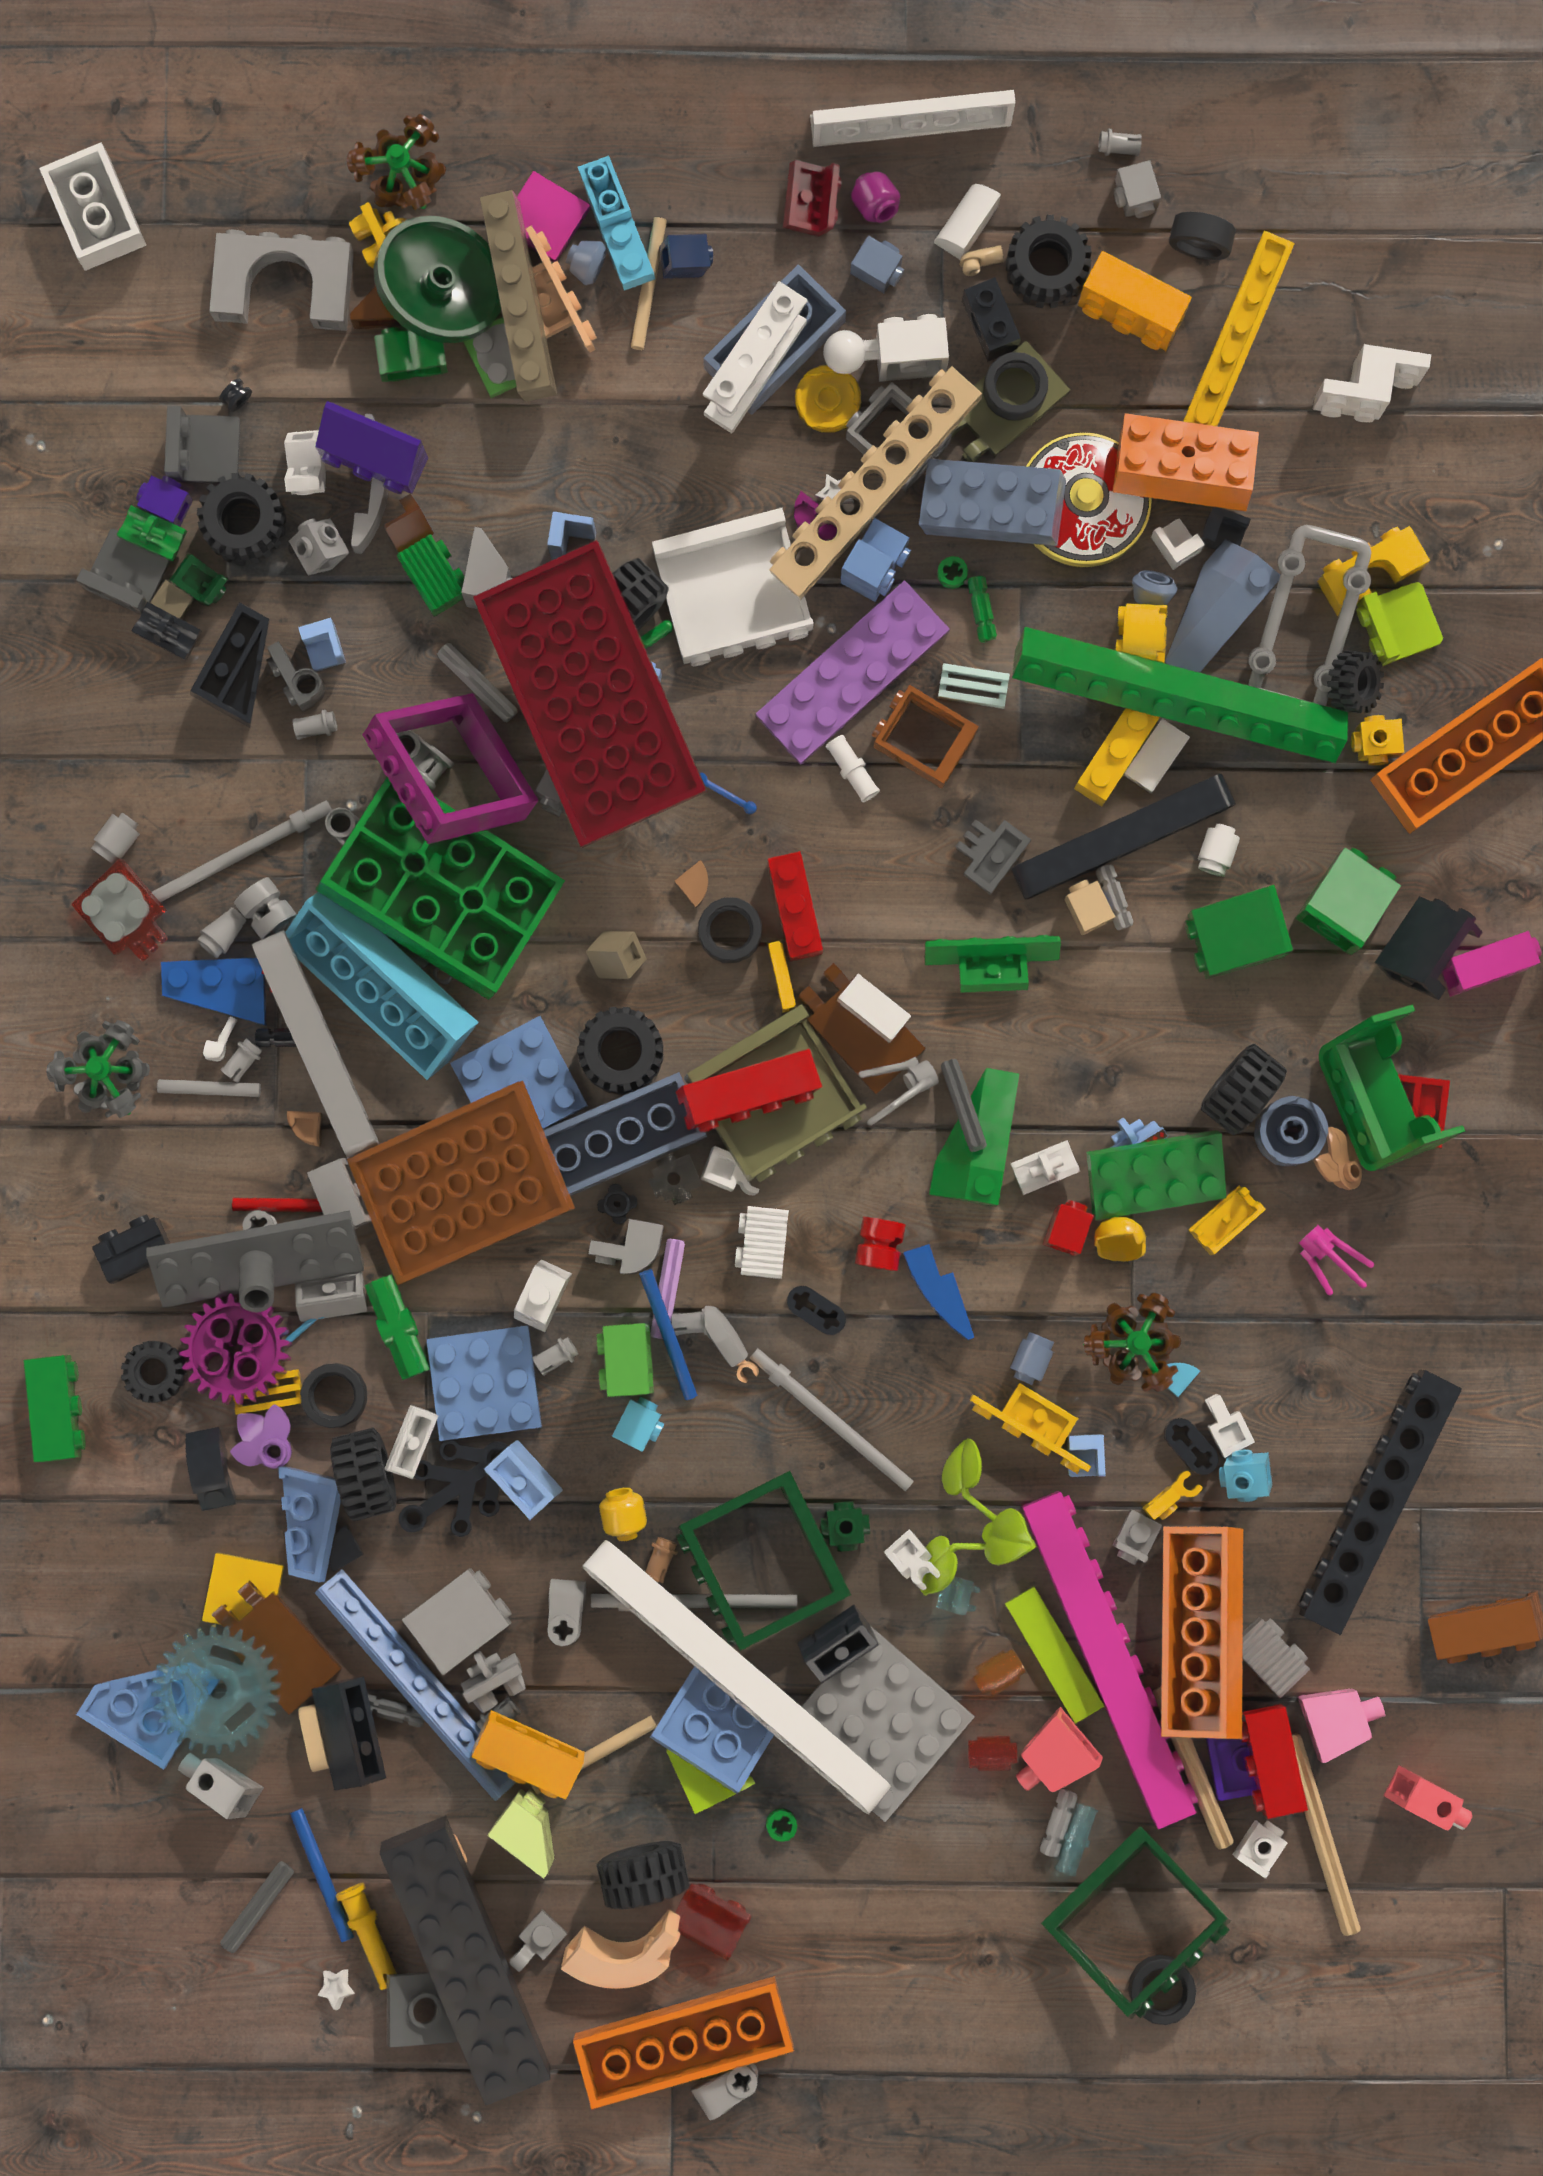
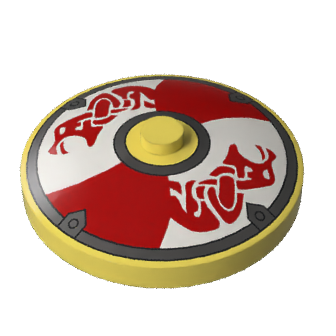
[1026,433,1152,567]

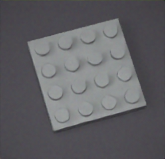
[801,1626,975,1822]

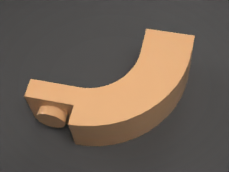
[561,1909,680,1989]

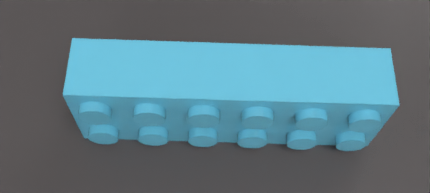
[285,892,479,1080]

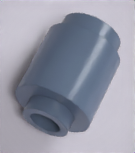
[1010,1332,1054,1385]

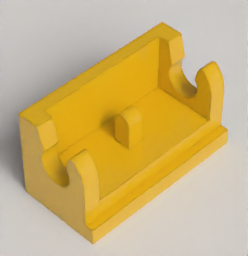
[1188,1185,1266,1255]

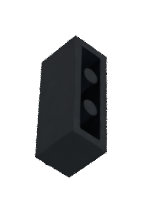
[312,1676,387,1791]

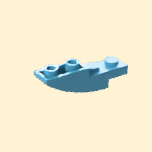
[578,156,655,291]

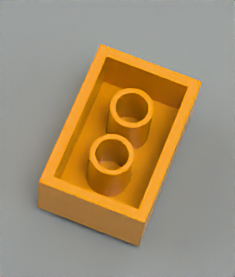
[1078,251,1192,351]

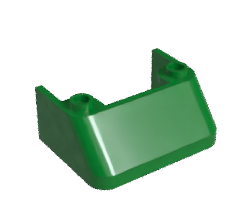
[1319,1005,1465,1171]

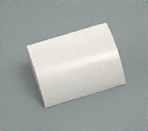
[934,184,1001,260]

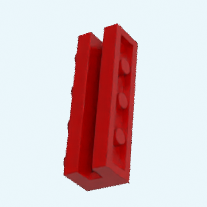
[675,1048,822,1133]

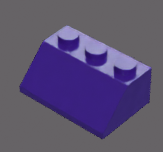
[315,401,428,494]

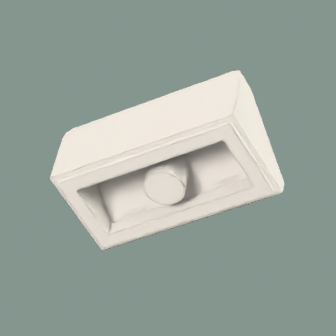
[384,1405,439,1479]

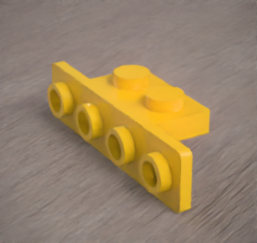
[969,1383,1092,1474]

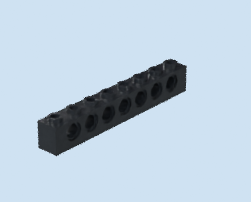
[1298,1370,1462,1635]

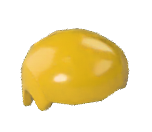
[1094,1217,1146,1262]

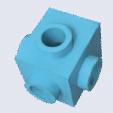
[1219,1450,1272,1502]

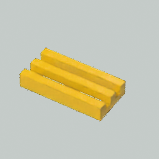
[768,941,796,1013]
[233,1369,302,1415]

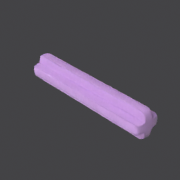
[650,1239,685,1339]

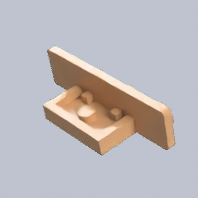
[526,225,597,352]

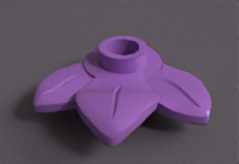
[230,1404,292,1469]

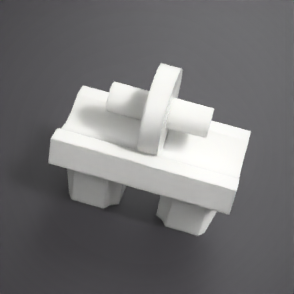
[1010,1140,1081,1195]

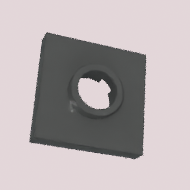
[387,1972,457,2047]

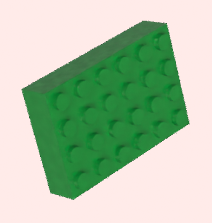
[315,777,565,1000]

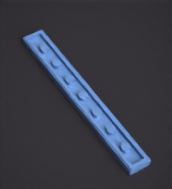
[315,1569,516,1801]

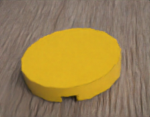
[795,365,861,432]

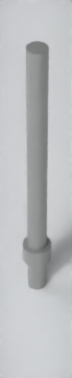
[147,800,332,906]
[749,1348,914,1491]
[591,1594,797,1611]

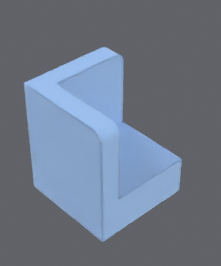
[298,618,346,671]
[1066,1434,1106,1477]

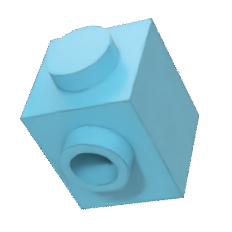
[612,1396,664,1452]

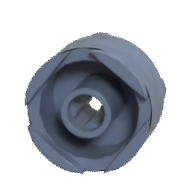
[1254,1096,1328,1167]

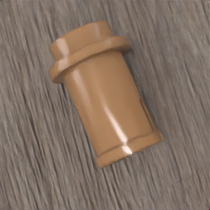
[645,1537,678,1583]

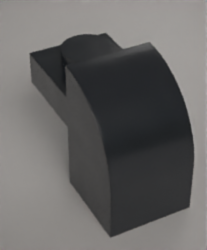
[185,1427,236,1511]

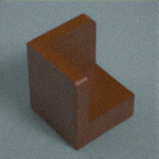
[384,494,434,553]

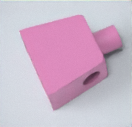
[1297,1689,1385,1763]

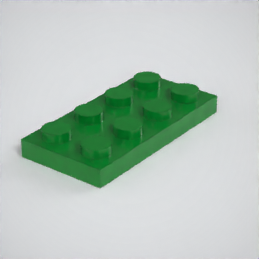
[1086,1130,1227,1220]

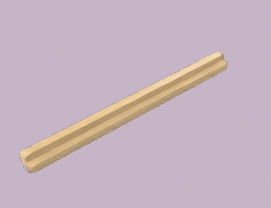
[1292,1733,1361,1936]

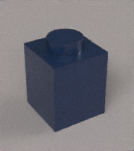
[659,234,713,279]

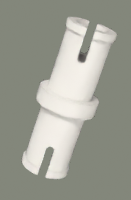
[826,735,880,803]

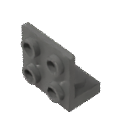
[164,405,241,483]
[76,529,170,615]

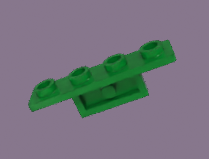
[924,935,1061,993]

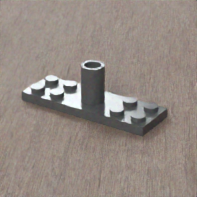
[147,1210,364,1312]

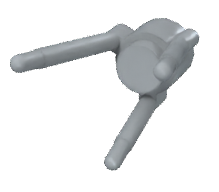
[858,1057,939,1126]

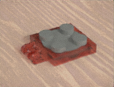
[71,859,168,962]

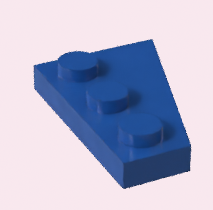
[161,958,267,1026]

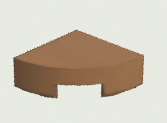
[674,860,708,908]
[287,1111,322,1147]

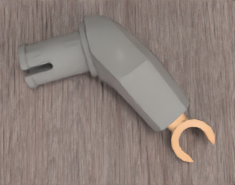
[672,1306,759,1383]

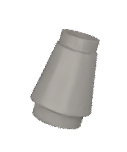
[197,907,246,958]

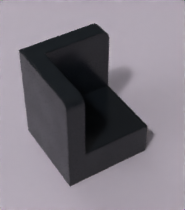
[1200,507,1251,550]

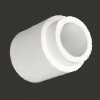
[1198,824,1240,876]

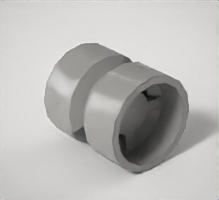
[234,877,297,940]

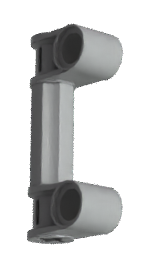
[325,730,454,846]

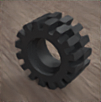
[1327,651,1384,713]
[121,1341,187,1403]

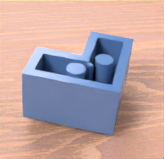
[840,518,911,602]

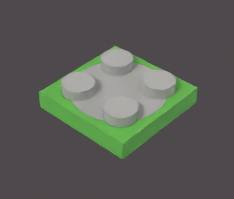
[463,317,517,399]

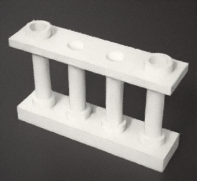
[703,281,808,433]

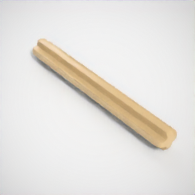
[1153,1686,1234,1849]

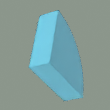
[1167,1363,1200,1397]

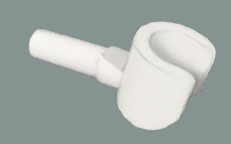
[203,1016,237,1061]

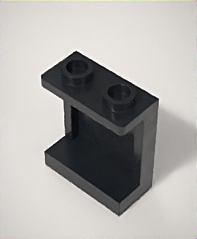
[1374,896,1483,1000]

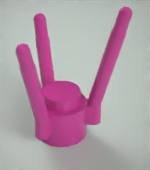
[1299,1225,1374,1296]

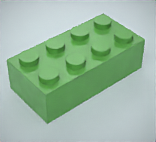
[597,1323,654,1397]

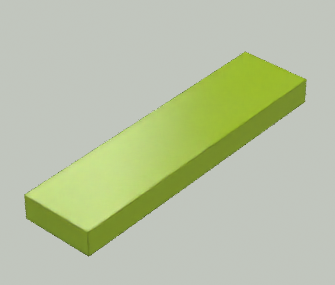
[1005,1586,1105,1724]

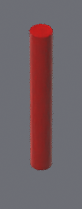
[232,1198,323,1212]

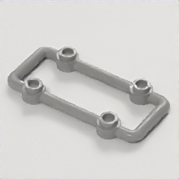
[1248,525,1371,706]

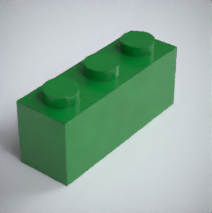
[24,1355,86,1463]

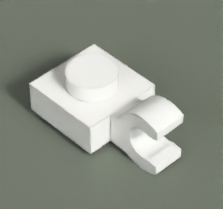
[1205,1394,1255,1458]

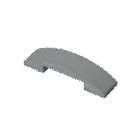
[351,414,389,554]

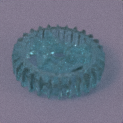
[151,1625,281,1755]

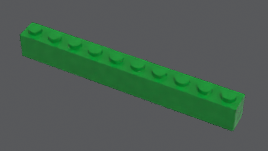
[1012,627,1348,763]

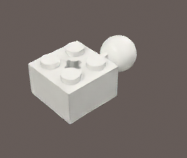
[823,314,949,382]

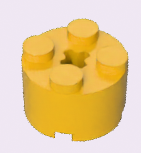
[1116,603,1167,663]

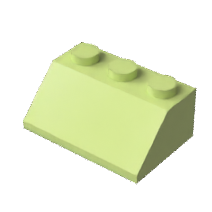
[488,1789,554,1878]

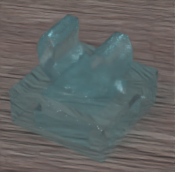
[936,1576,980,1616]

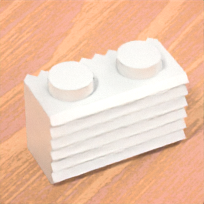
[735,1206,789,1279]

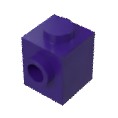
[136,475,193,527]

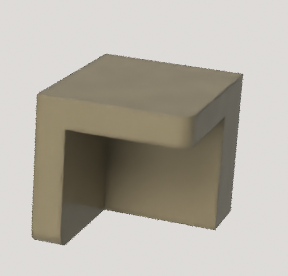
[586,931,647,979]

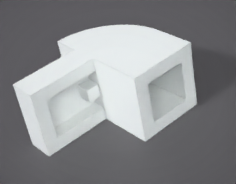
[284,430,326,495]

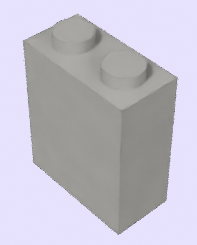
[402,1568,512,1675]

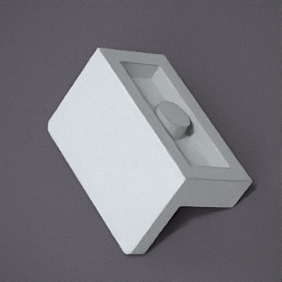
[837,974,911,1043]

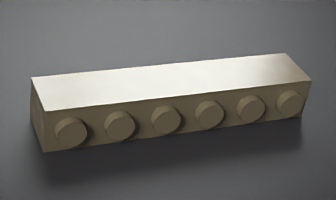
[480,190,557,402]

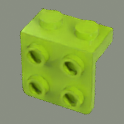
[1357,582,1443,666]

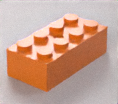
[1113,413,1259,511]

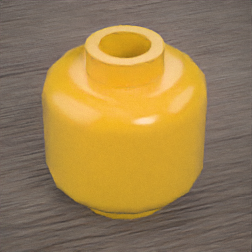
[599,1488,647,1541]

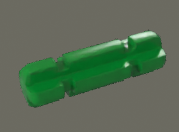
[968,576,997,642]

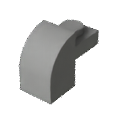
[588,1219,664,1274]

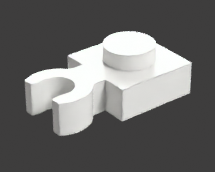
[700,1146,759,1195]
[884,1529,940,1590]

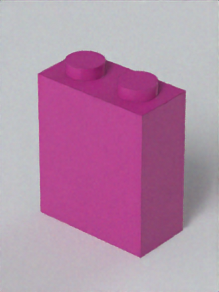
[1442,931,1542,997]

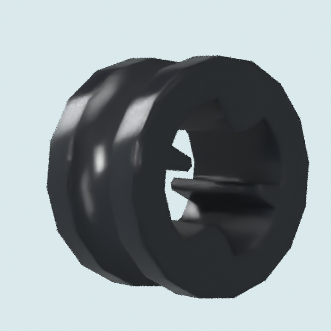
[219,378,252,412]

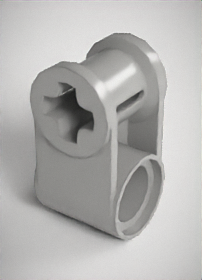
[547,1579,586,1646]
[691,2063,758,2120]

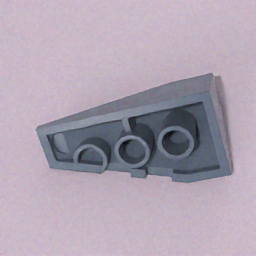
[1164,539,1280,673]

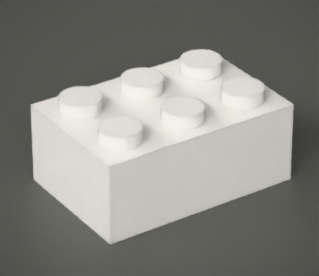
[39,143,146,271]

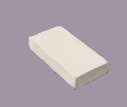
[1123,718,1190,794]

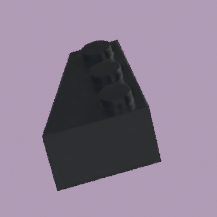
[190,602,269,728]

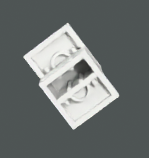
[1313,344,1431,422]

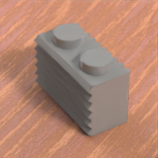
[1242,1617,1310,1698]

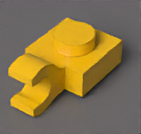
[1142,1471,1202,1520]

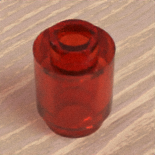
[968,1736,1018,1771]

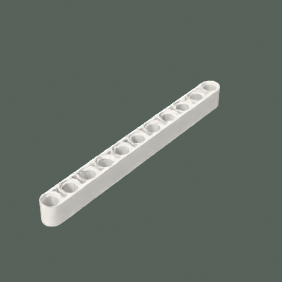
[582,1540,891,1814]

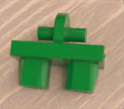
[117,505,187,562]

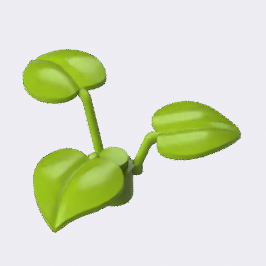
[920,1438,1036,1596]

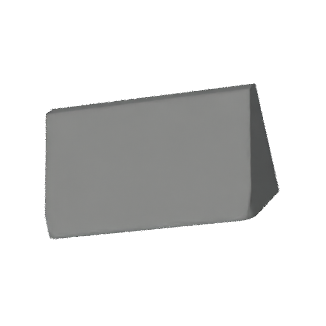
[295,1271,367,1322]

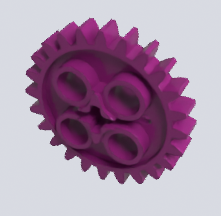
[179,1293,292,1405]

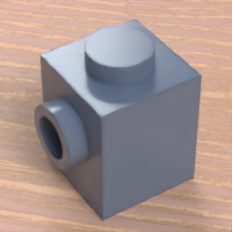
[850,235,904,293]

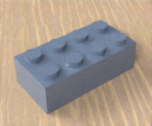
[703,264,846,415]
[919,459,1066,546]

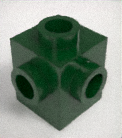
[821,1501,870,1552]

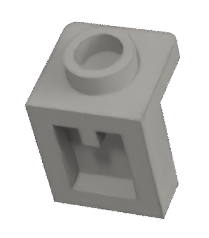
[1112,1509,1162,1565]

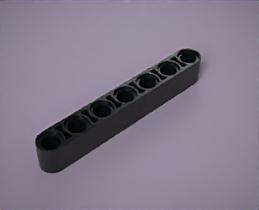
[1011,773,1236,900]

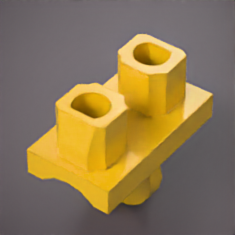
[349,202,406,269]

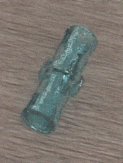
[1055,1803,1098,1876]

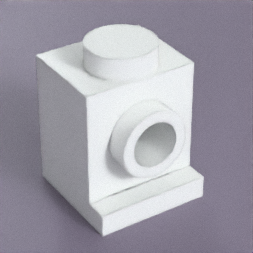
[1233,1820,1287,1878]

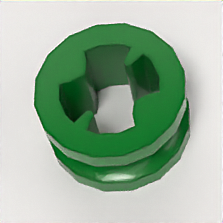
[937,556,968,589]
[766,1808,798,1842]

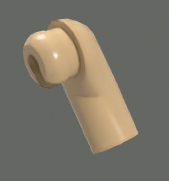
[960,245,1004,276]

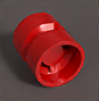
[855,1217,906,1272]

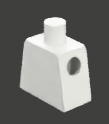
[514,1259,572,1332]

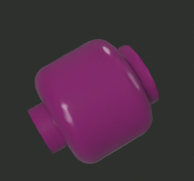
[851,172,900,223]

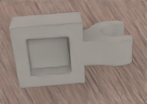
[509,1909,567,1972]

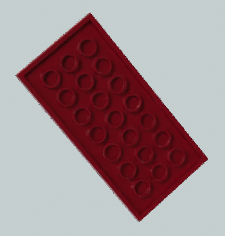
[473,540,708,848]

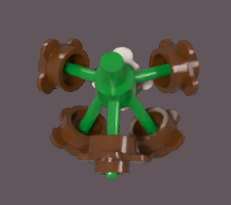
[347,114,446,210]
[1083,1293,1181,1392]

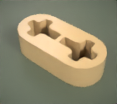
[299,1704,329,1772]

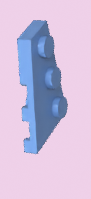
[278,1466,341,1582]

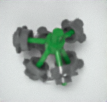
[46,1020,150,1118]

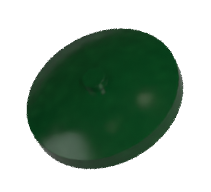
[374,216,501,343]

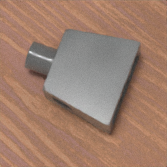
[178,1753,264,1819]

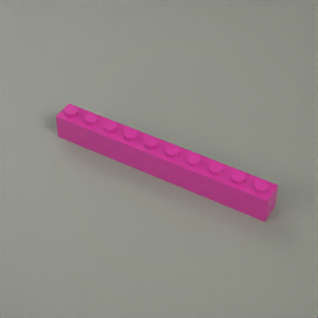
[1021,1491,1198,1829]

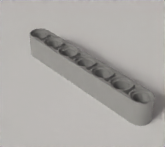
[252,930,379,1158]

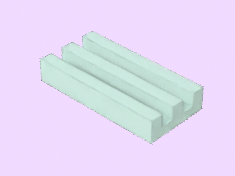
[938,663,1010,709]

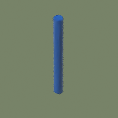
[639,1269,697,1400]
[290,1808,354,1943]

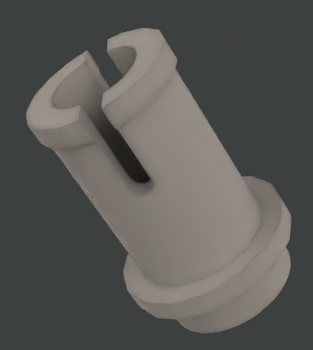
[1098,129,1141,156]
[293,710,337,740]
[221,1038,263,1083]
[532,1337,578,1376]

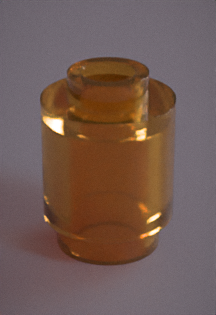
[973,1649,1026,1697]

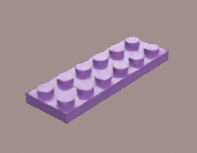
[755,580,950,765]

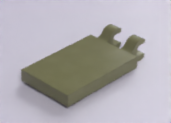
[951,341,1070,462]

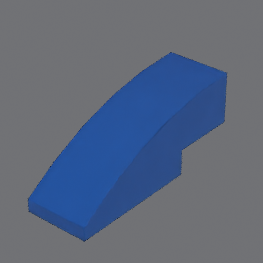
[902,1244,975,1340]

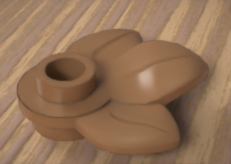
[1313,1127,1362,1190]

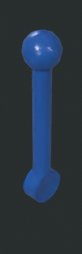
[700,773,757,814]

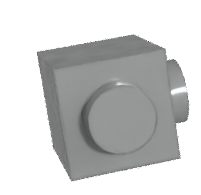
[1114,160,1161,218]

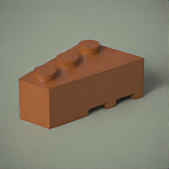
[1428,1591,1543,1664]

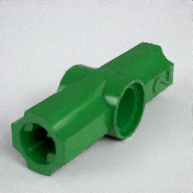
[364,1274,430,1380]

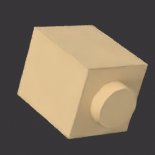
[1064,879,1115,935]

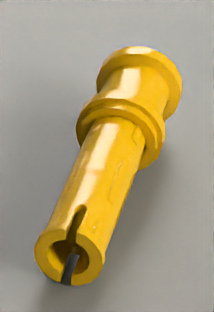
[335,1883,397,1990]

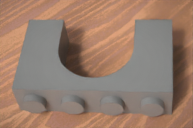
[209,230,354,331]

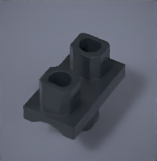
[131,602,202,661]

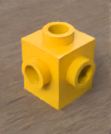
[1351,715,1404,766]

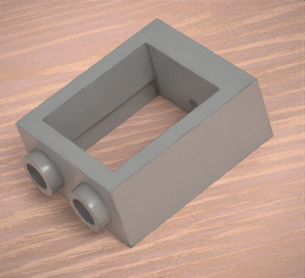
[846,382,952,492]

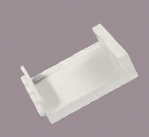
[652,508,814,666]

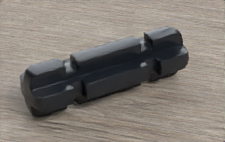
[255,1028,297,1047]

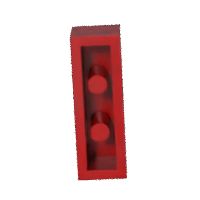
[767,851,823,962]
[1240,1704,1308,1819]

